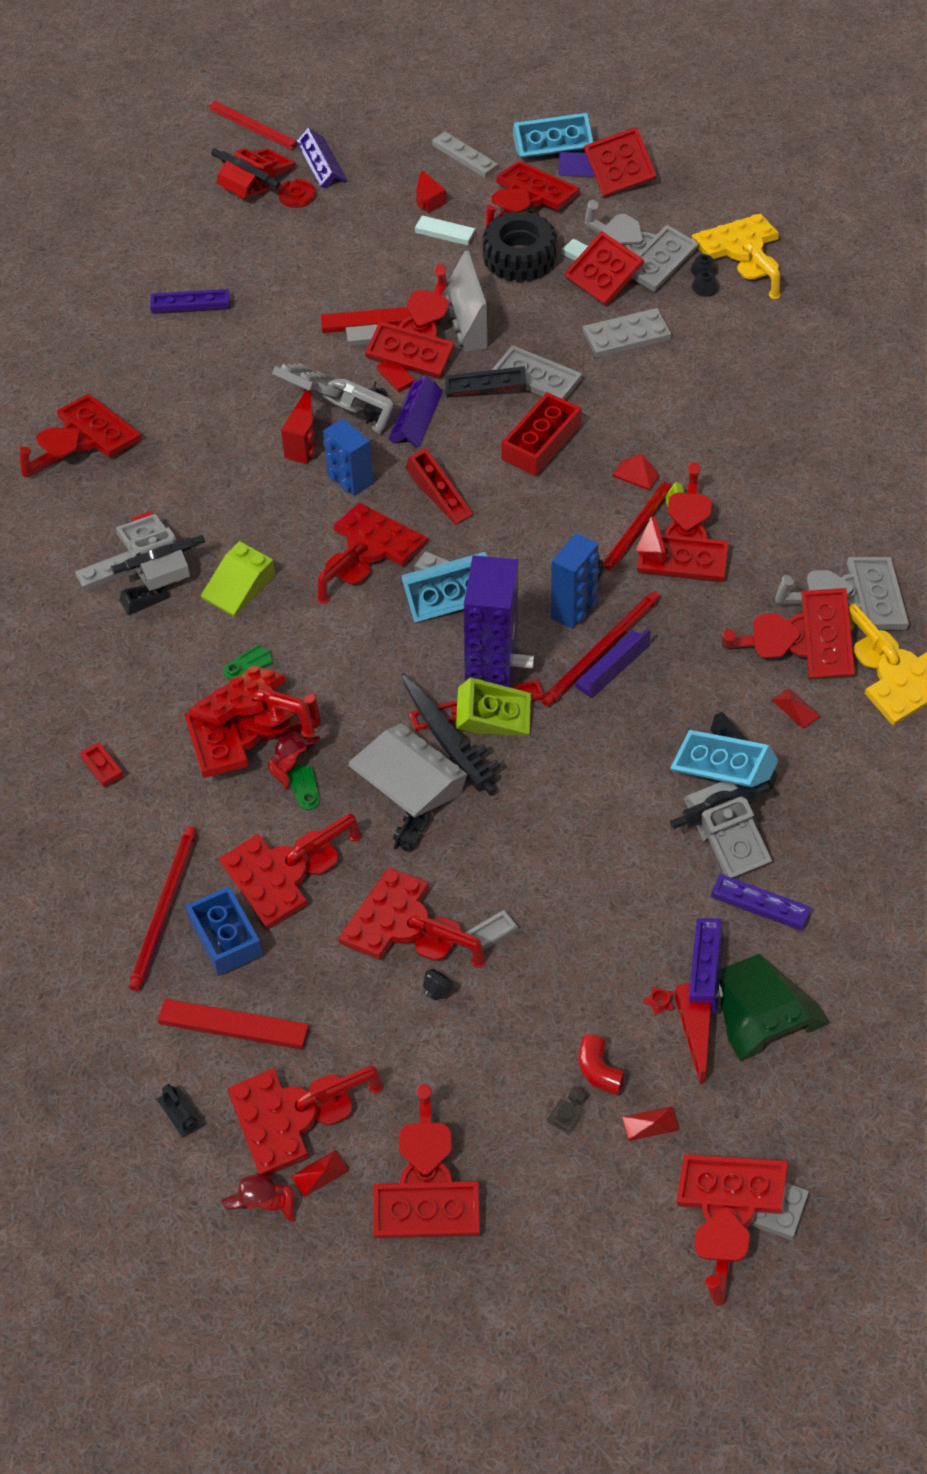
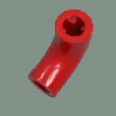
[578,1034,625,1096]

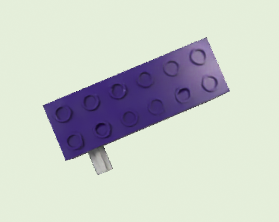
[464,555,534,688]

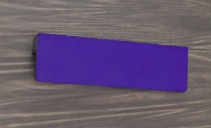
[297,128,347,188]
[559,152,595,177]
[388,375,443,448]
[575,629,651,699]
[689,918,724,1014]

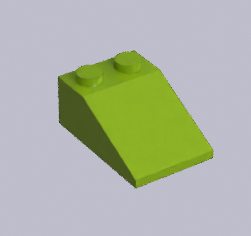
[201,541,275,617]
[456,677,531,736]

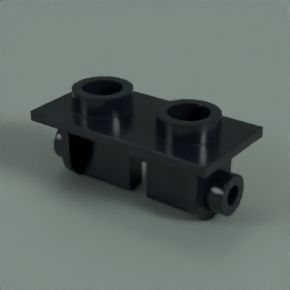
[364,381,387,424]
[392,811,430,852]
[157,1084,204,1138]

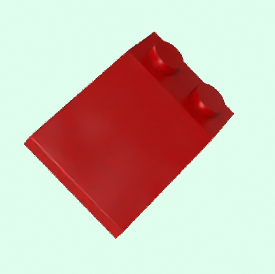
[281,389,317,465]

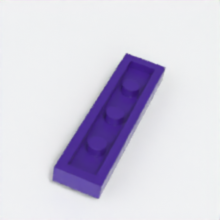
[150,289,230,313]
[711,874,811,931]

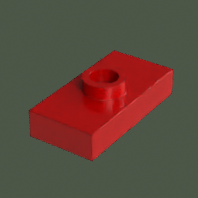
[79,742,124,788]

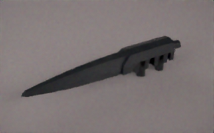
[402,673,501,796]

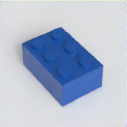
[323,418,373,496]
[185,886,263,976]

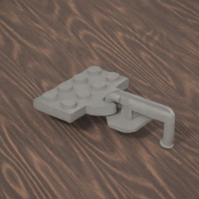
[584,200,699,292]
[272,363,393,435]
[775,557,909,630]

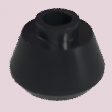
[691,254,717,277]
[692,271,719,296]
[422,969,455,1001]

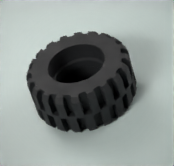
[483,211,557,282]

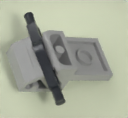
[111,514,205,591]
[670,781,772,878]

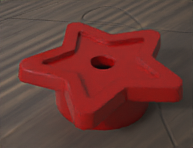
[643,987,674,1016]

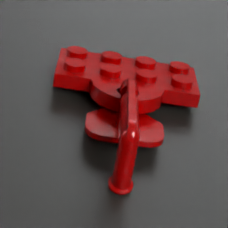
[484,160,580,230]
[365,264,455,379]
[19,394,141,478]
[637,462,729,582]
[317,502,428,604]
[722,588,855,680]
[189,666,315,738]
[184,693,321,778]
[219,814,362,930]
[338,867,486,968]
[227,1066,383,1176]
[373,1084,480,1239]
[676,1154,789,1306]

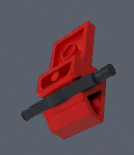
[211,148,296,199]

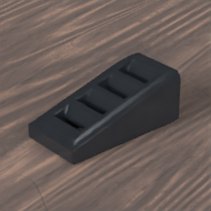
[120,585,170,615]

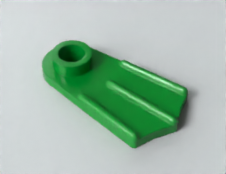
[223,645,273,680]
[287,765,320,810]

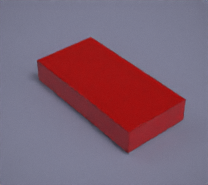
[376,362,415,393]

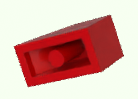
[416,171,446,214]

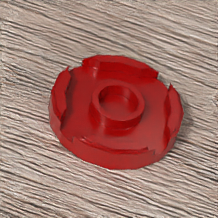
[278,179,316,208]

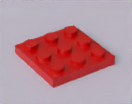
[584,127,657,198]
[563,231,645,306]

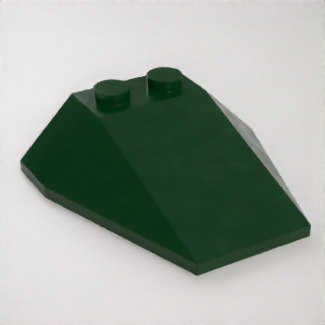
[719,954,829,1062]

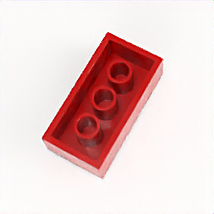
[501,392,582,476]

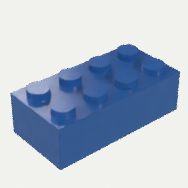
[551,533,600,629]

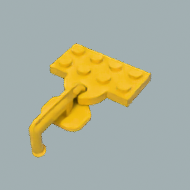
[692,214,780,299]
[848,604,927,726]

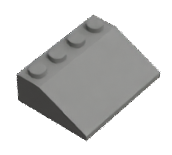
[444,251,487,352]
[348,724,467,818]

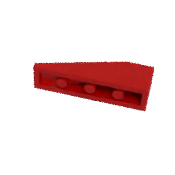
[405,448,473,525]
[674,983,711,1084]

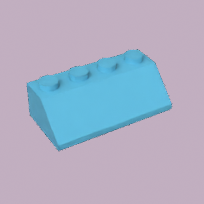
[513,113,593,158]
[401,552,487,623]
[670,730,779,787]

